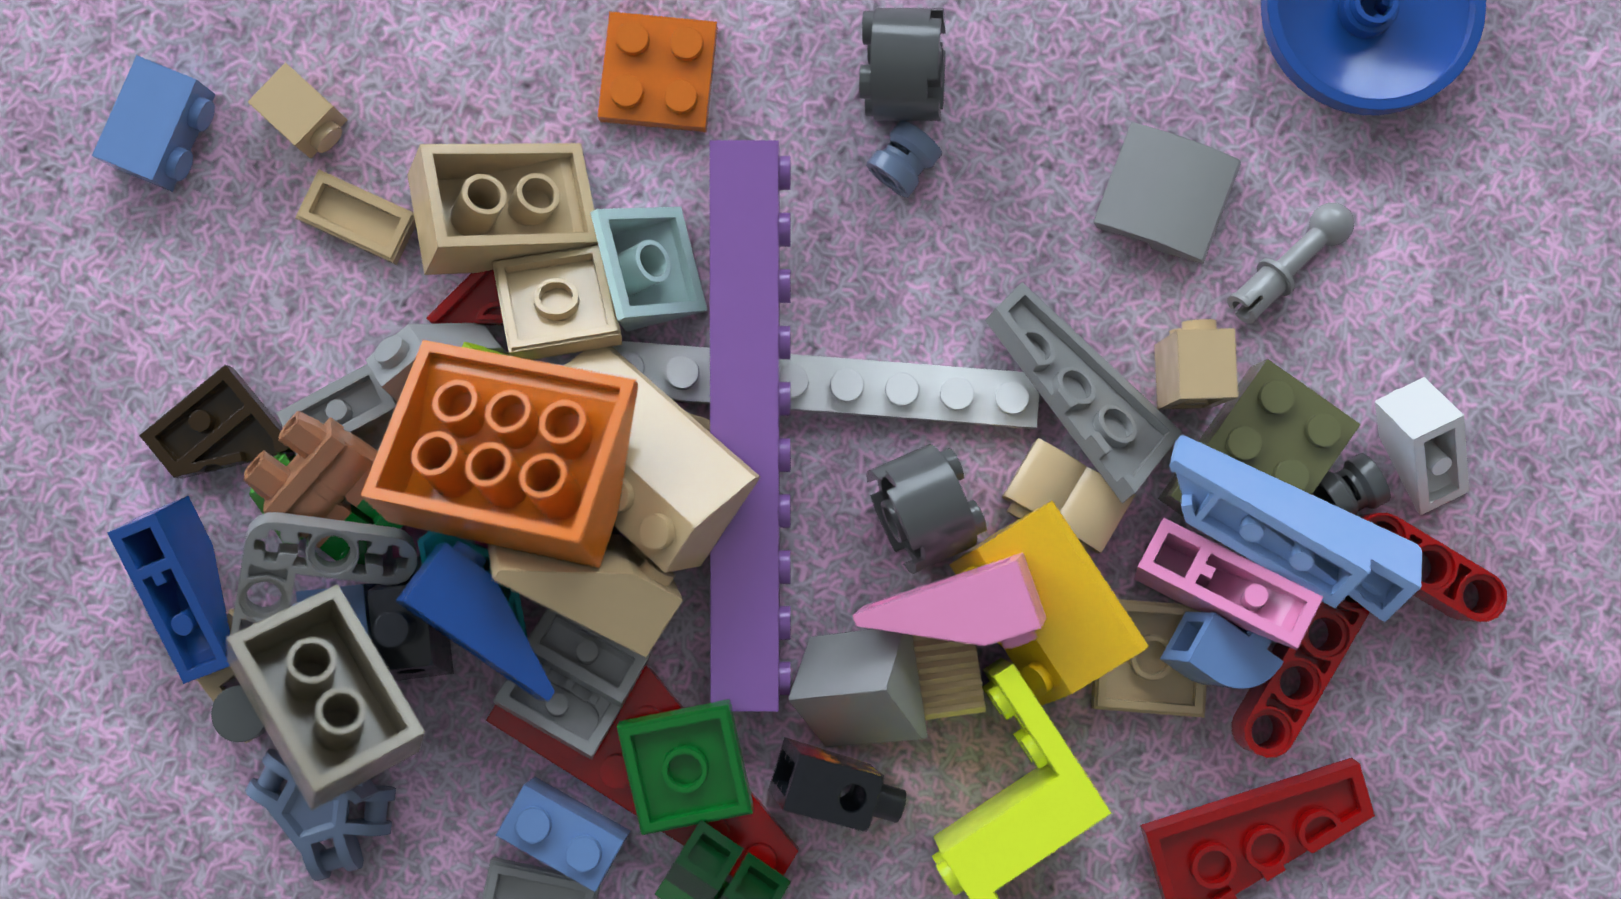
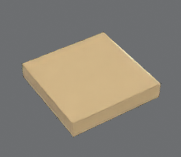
[492,245,622,360]
[1091,599,1207,718]

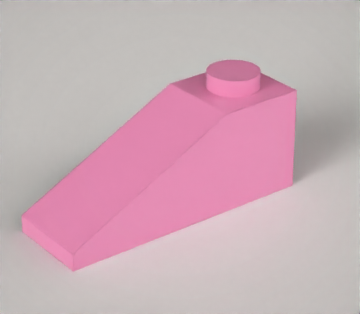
[1134,517,1323,650]
[852,553,1047,649]

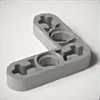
[230,512,417,636]

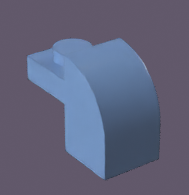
[1160,611,1284,689]

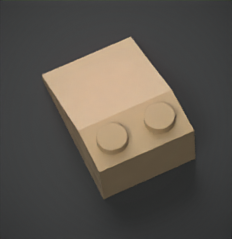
[407,143,598,275]
[487,534,683,657]

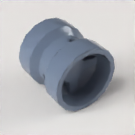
[866,120,942,198]

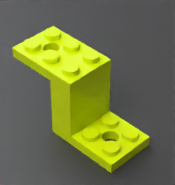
[932,658,1111,899]

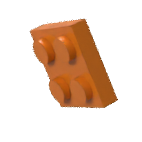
[597,11,718,132]

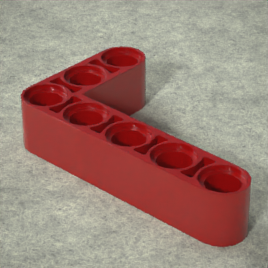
[1231,513,1507,758]

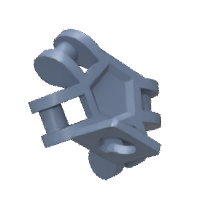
[245,749,396,881]

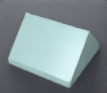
[591,207,707,332]

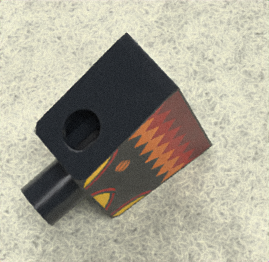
[768,737,906,831]

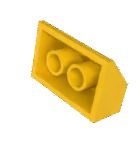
[949,500,1149,706]

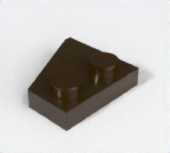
[139,365,293,479]

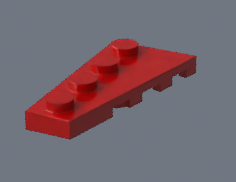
[1140,757,1375,899]

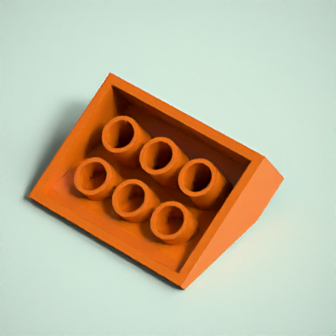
[361,340,638,568]

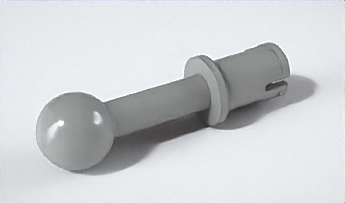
[1227,203,1354,324]

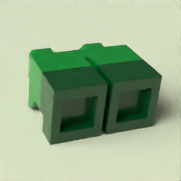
[654,820,791,899]

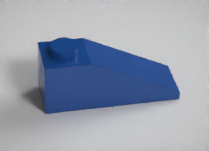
[107,496,230,684]
[395,541,555,702]

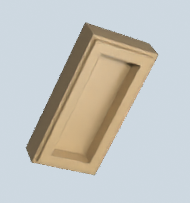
[295,169,416,265]

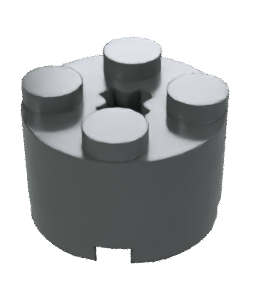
[859,8,946,121]
[866,444,987,574]

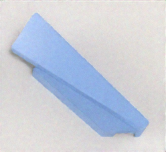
[1169,435,1422,622]

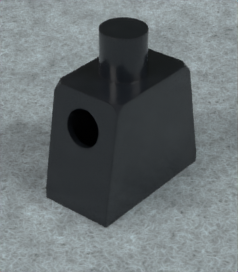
[367,573,454,681]

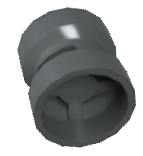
[1313,453,1391,516]

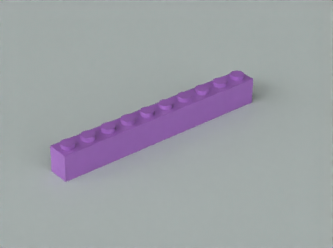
[710,140,791,712]

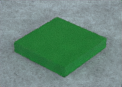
[617,699,754,835]

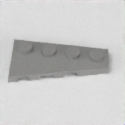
[985,282,1183,504]

